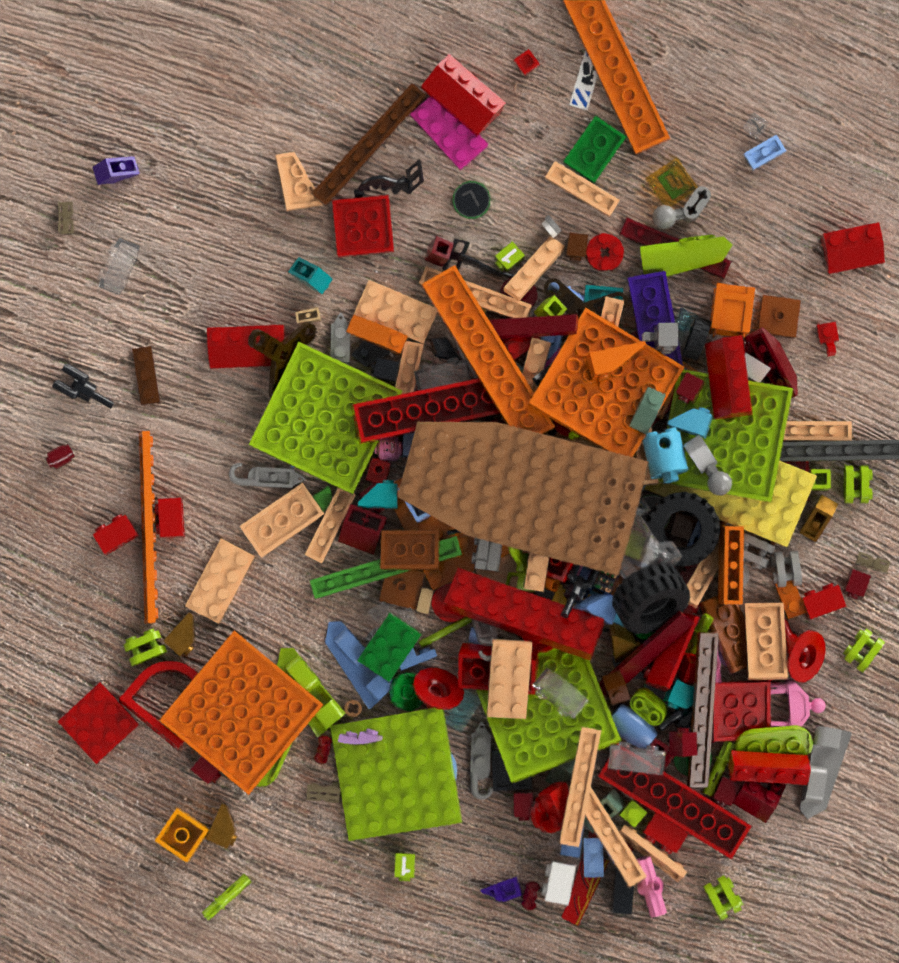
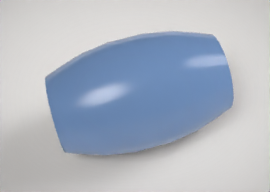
[611,704,657,750]

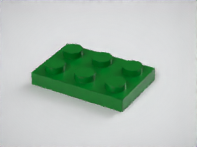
[563,115,627,184]
[357,612,422,682]

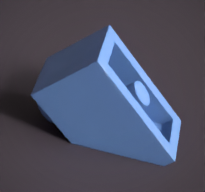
[573,593,616,625]

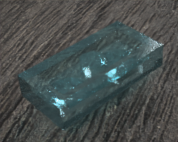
[446,690,481,733]

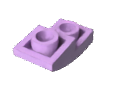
[338,729,383,744]

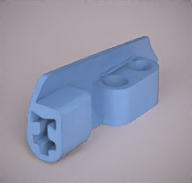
[325,621,393,709]

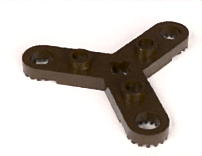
[544,278,628,338]
[248,322,317,398]

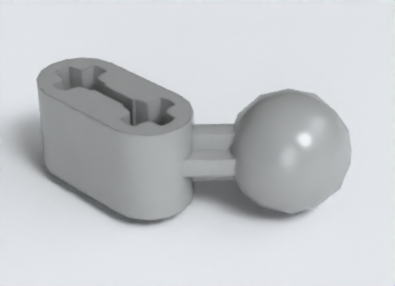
[653,186,711,229]
[683,435,732,496]

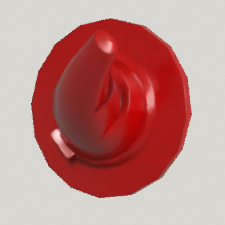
[784,619,826,682]
[413,668,464,710]

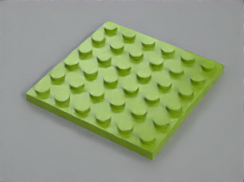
[249,342,403,495]
[658,369,793,503]
[476,648,621,783]
[330,708,462,841]

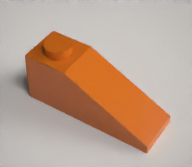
[346,314,408,355]
[586,341,646,381]

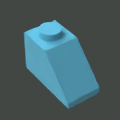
[668,407,713,439]

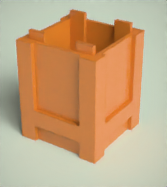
[708,283,755,339]

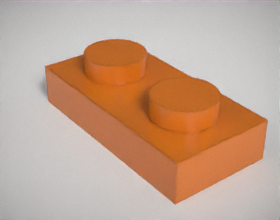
[774,581,806,619]

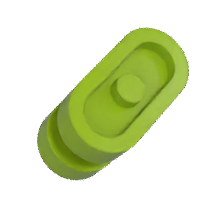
[843,465,873,503]
[123,628,167,667]
[843,628,885,673]
[630,687,668,726]
[703,875,743,921]

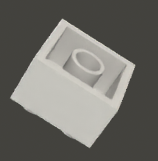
[541,861,576,905]

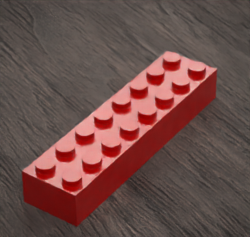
[351,378,501,445]
[444,568,604,661]
[597,743,752,859]

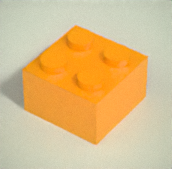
[155,808,210,863]

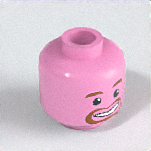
[374,437,403,461]

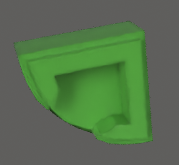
[313,486,332,512]

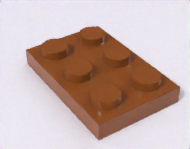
[380,530,440,570]

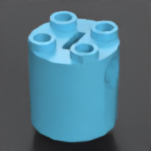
[642,428,689,484]

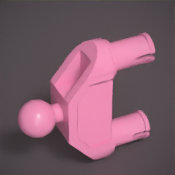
[771,679,826,727]

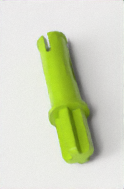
[685,614,713,654]
[702,741,735,797]
[202,874,252,920]

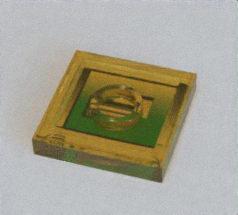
[645,157,698,207]

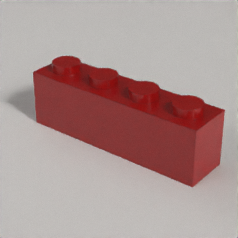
[728,750,811,785]

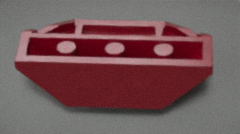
[744,327,798,399]

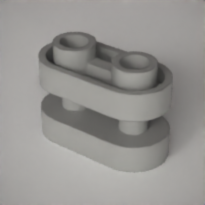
[743,533,775,571]
[770,551,802,587]

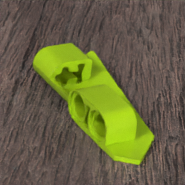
[640,235,733,277]
[277,648,346,737]

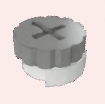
[541,215,562,238]

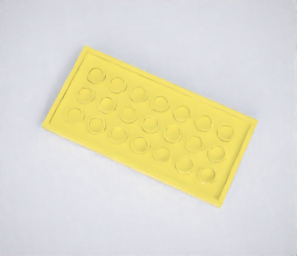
[644,444,817,547]

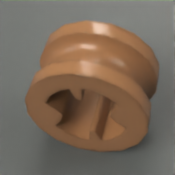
[345,700,362,717]

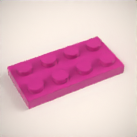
[410,96,489,171]

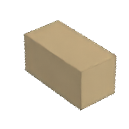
[295,307,321,325]
[416,588,434,614]

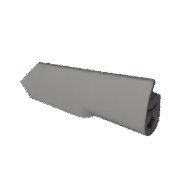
[799,726,852,819]

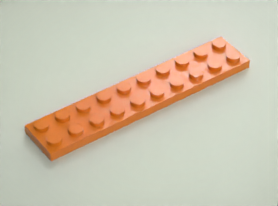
[562,0,670,155]
[422,265,555,434]

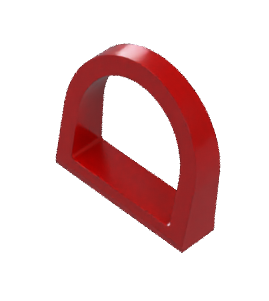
[119,661,198,751]

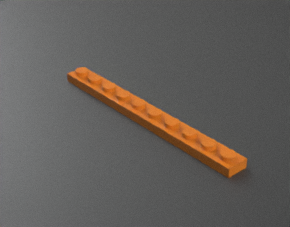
[139,431,158,624]

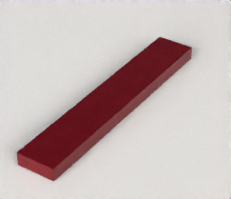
[619,217,732,280]
[489,314,579,339]
[599,610,694,697]

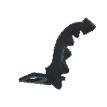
[354,159,424,198]
[442,239,515,279]

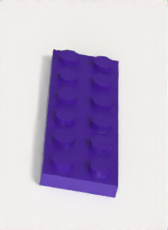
[627,271,683,366]

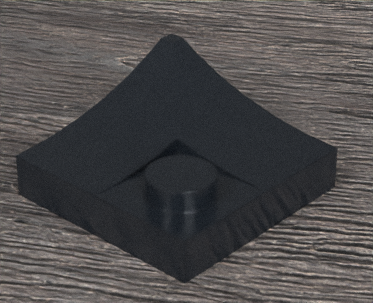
[492,749,532,791]

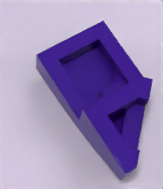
[481,876,523,902]

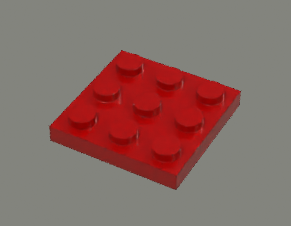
[332,195,394,258]
[712,680,771,742]
[57,682,140,764]

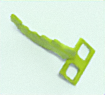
[506,547,535,592]

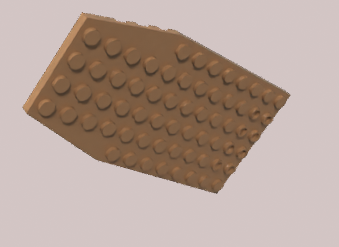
[397,422,649,576]

